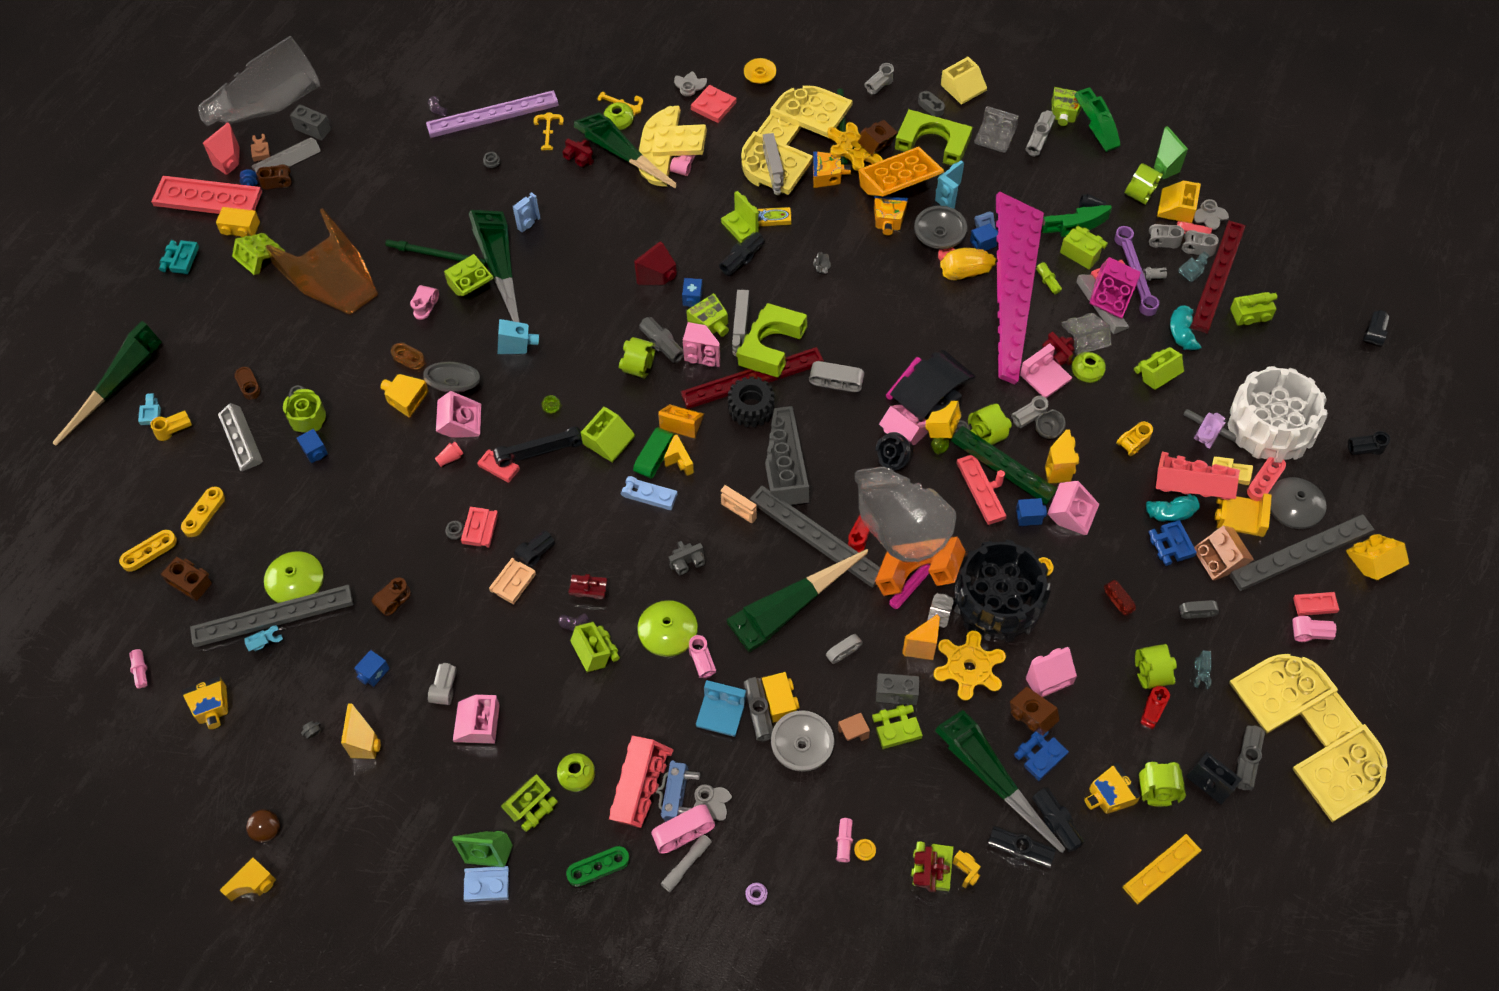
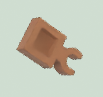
[251,134,270,161]

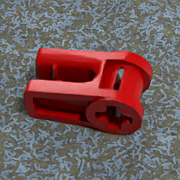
[848,514,872,553]
[1141,686,1170,729]

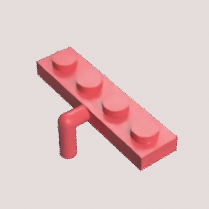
[957,455,1006,525]

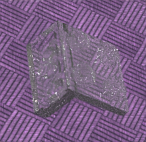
[974,106,1019,153]
[1062,313,1111,354]

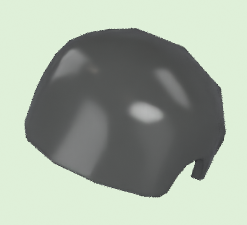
[1035,409,1066,439]

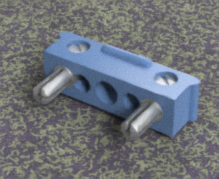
[656,761,700,822]

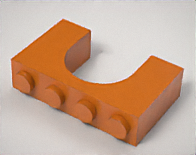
[875,536,966,596]

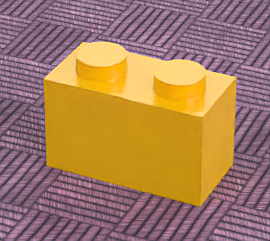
[216,207,260,237]
[762,672,799,723]

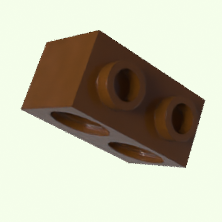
[161,556,212,602]

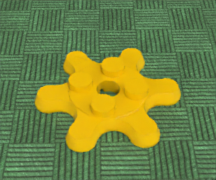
[827,122,883,171]
[934,631,1006,701]

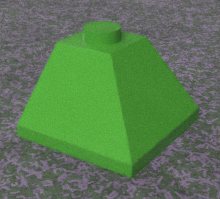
[1154,126,1188,179]
[452,831,513,867]

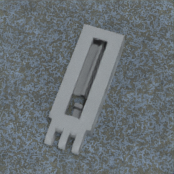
[763,133,783,195]
[732,290,749,356]

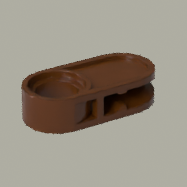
[234,367,261,400]

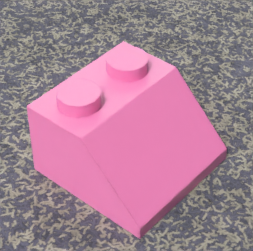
[436,391,481,438]
[879,405,929,445]
[1047,481,1099,535]

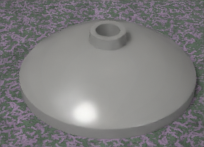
[771,711,834,771]

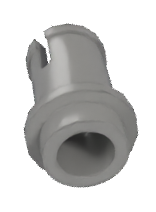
[1143,267,1167,281]

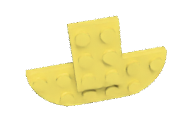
[638,106,707,186]

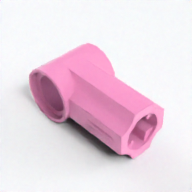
[670,155,696,176]
[1292,616,1336,642]
[689,635,716,678]

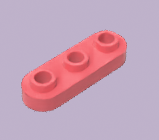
[1247,457,1286,501]

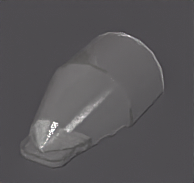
[198,36,320,125]
[855,467,956,562]

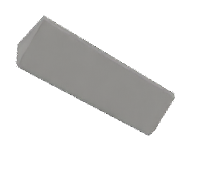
[251,137,321,172]
[1076,274,1129,335]
[218,403,263,471]

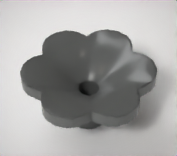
[813,252,831,274]

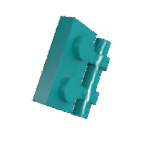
[159,240,199,274]

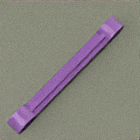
[1114,226,1159,316]

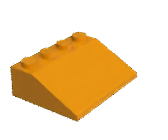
[859,147,944,197]

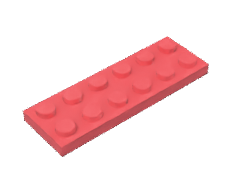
[151,176,262,214]

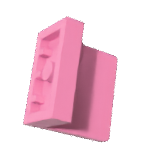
[1020,344,1072,398]

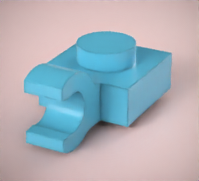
[138,393,161,425]
[244,625,283,651]

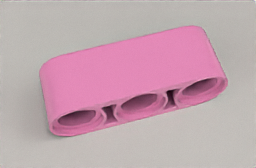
[651,804,715,854]

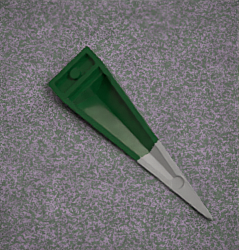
[469,210,519,322]
[935,710,1065,853]

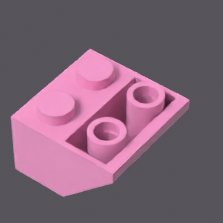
[683,322,720,367]
[1026,647,1077,697]
[453,695,500,744]

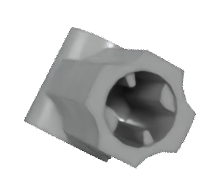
[865,63,894,94]
[1011,396,1048,428]
[428,663,457,705]

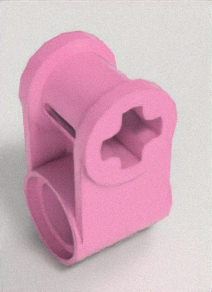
[410,285,439,320]

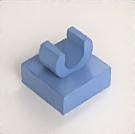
[974,211,996,229]

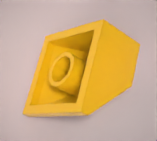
[341,704,381,759]

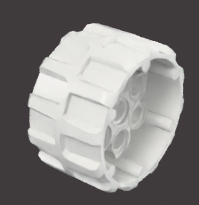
[1228,366,1328,463]

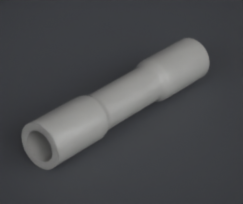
[661,835,712,892]

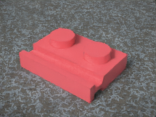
[461,507,498,548]

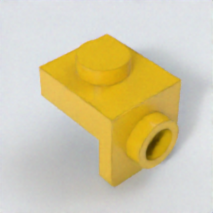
[952,850,981,889]

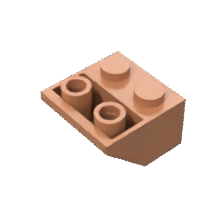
[1194,526,1254,580]

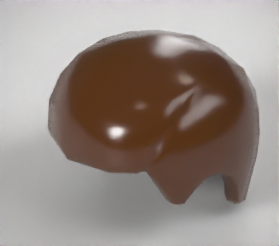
[246,809,280,843]

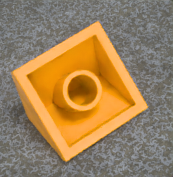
[658,404,704,438]
[902,614,940,660]

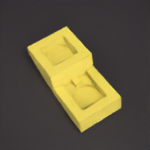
[1212,456,1253,485]

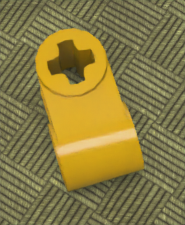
[1116,421,1153,456]

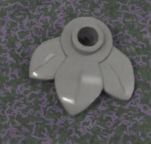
[674,71,707,96]
[1194,199,1229,230]
[693,785,732,821]

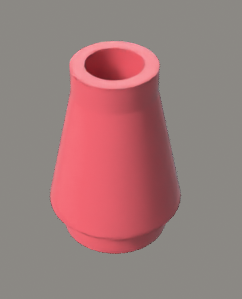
[435,442,464,467]

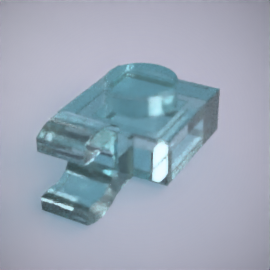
[1178,252,1210,282]
[1194,650,1212,689]

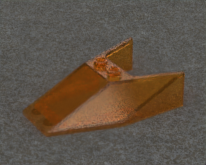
[265,208,378,315]

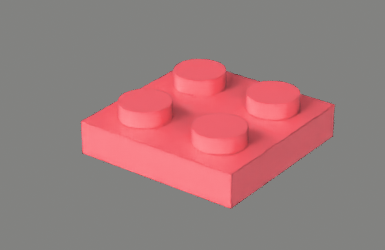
[691,85,737,123]

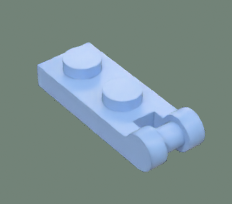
[621,476,678,510]

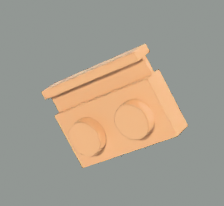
[721,485,757,523]
[489,558,536,605]

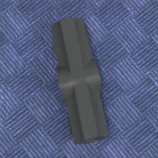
[639,317,684,363]
[744,677,773,741]
[1236,725,1265,790]

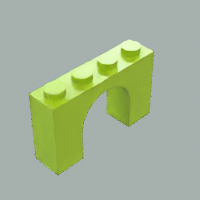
[895,109,973,165]
[736,303,807,378]

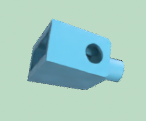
[497,319,539,354]

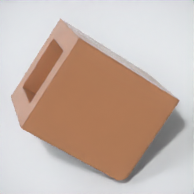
[838,713,870,741]

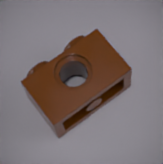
[858,120,898,155]
[1010,687,1060,736]

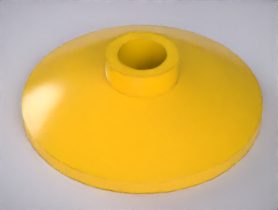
[744,58,776,84]

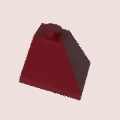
[634,241,677,285]

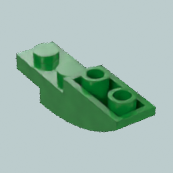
[1074,87,1121,152]
[1042,205,1112,237]

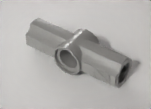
[1026,110,1056,157]

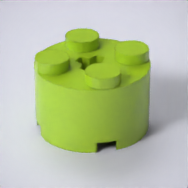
[1124,163,1163,205]
[619,337,655,378]
[283,389,326,432]
[968,403,1012,445]
[1135,644,1177,689]
[1139,762,1186,807]

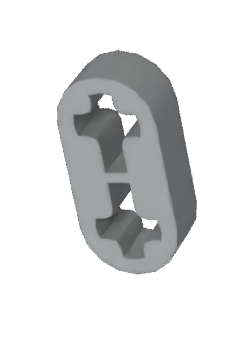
[826,634,863,664]

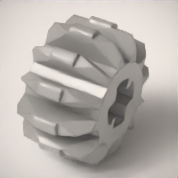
[928,593,954,628]

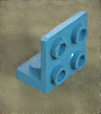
[696,680,746,737]

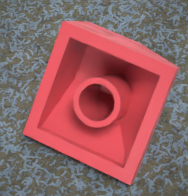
[203,122,240,175]

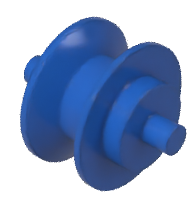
[240,170,257,186]

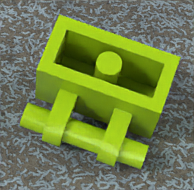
[1060,226,1108,270]
[1230,292,1277,325]
[1134,347,1184,390]
[570,622,620,672]
[501,774,558,832]

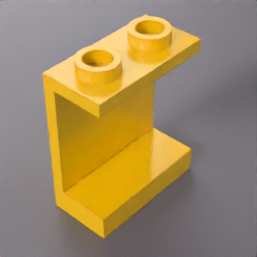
[1214,493,1272,537]

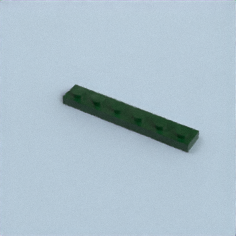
[951,425,1057,505]

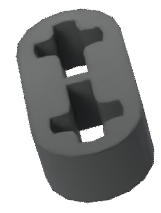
[918,91,945,117]
[1179,601,1219,619]

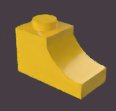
[925,401,961,438]
[220,858,276,902]

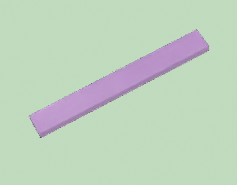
[426,90,559,138]

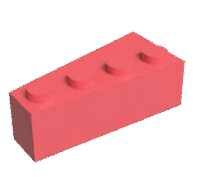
[1156,452,1240,500]
[609,736,674,828]

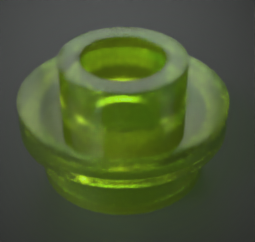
[542,395,560,413]
[931,437,949,454]

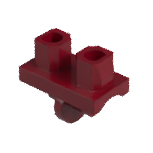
[562,138,594,167]
[1042,331,1075,366]
[568,574,607,599]
[913,847,950,892]

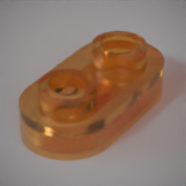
[391,343,425,369]

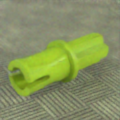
[1036,262,1062,294]

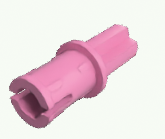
[129,649,147,689]
[836,818,853,862]

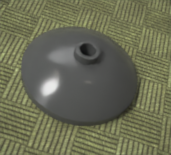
[914,206,967,249]
[423,362,480,393]
[1268,477,1326,529]

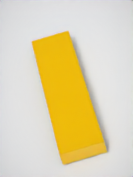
[1122,834,1202,905]

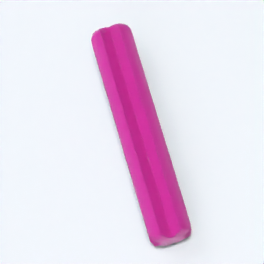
[889,564,930,609]

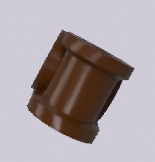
[256,164,291,190]
[372,577,411,616]

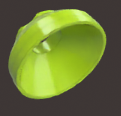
[604,102,634,130]
[1072,352,1106,383]
[557,753,595,792]

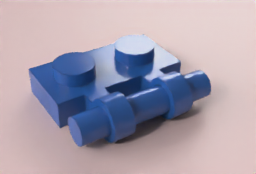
[1148,520,1197,566]
[1014,731,1069,781]

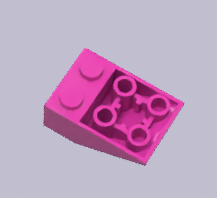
[1089,257,1141,319]

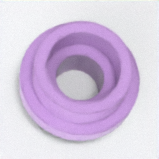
[746,883,767,905]

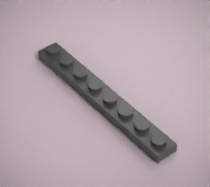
[750,486,880,588]
[1229,514,1375,591]
[190,585,354,647]

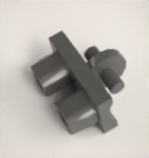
[669,541,705,575]

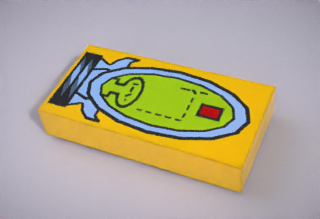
[758,207,791,226]

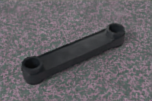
[493,427,583,467]

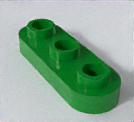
[566,846,629,887]

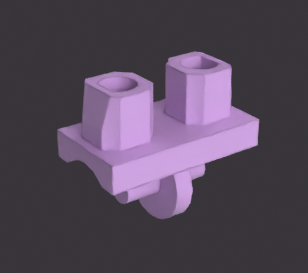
[1194,412,1225,449]

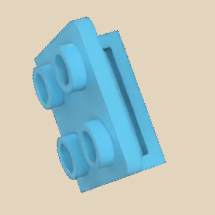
[935,160,964,209]

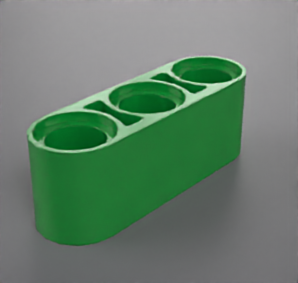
[633,427,675,479]

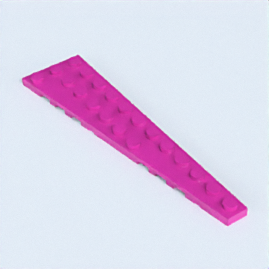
[996,192,1044,385]

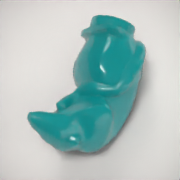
[1170,306,1201,350]
[1146,494,1199,522]

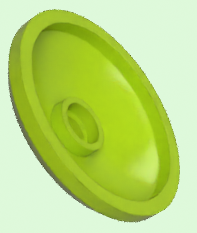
[264,551,324,603]
[638,600,698,657]

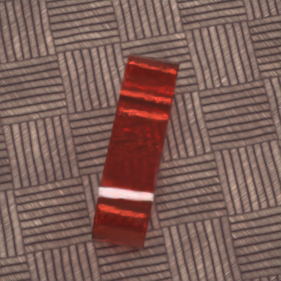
[1104,580,1136,616]

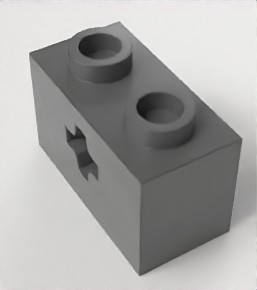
[290,104,331,141]
[876,673,919,705]

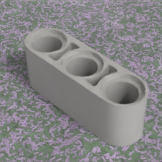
[809,361,865,392]

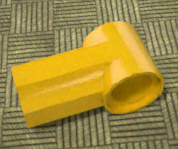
[150,410,192,441]

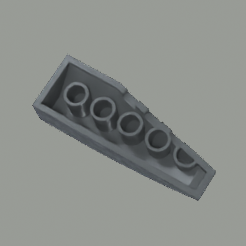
[765,406,809,505]

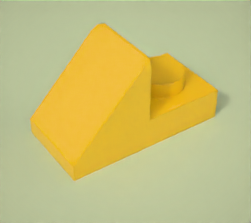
[664,435,694,476]

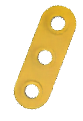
[181,487,225,537]
[119,530,177,572]

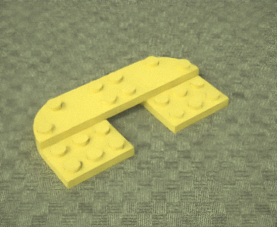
[741,86,853,195]
[1229,654,1387,823]

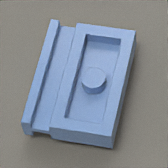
[513,192,541,232]
[464,866,509,902]

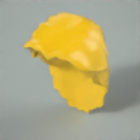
[940,248,997,280]

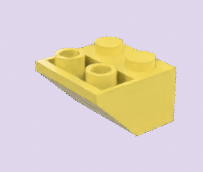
[941,57,987,105]

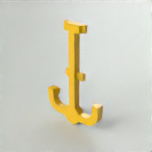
[597,92,643,117]
[534,112,564,150]

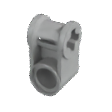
[1149,224,1184,249]
[1182,230,1219,257]

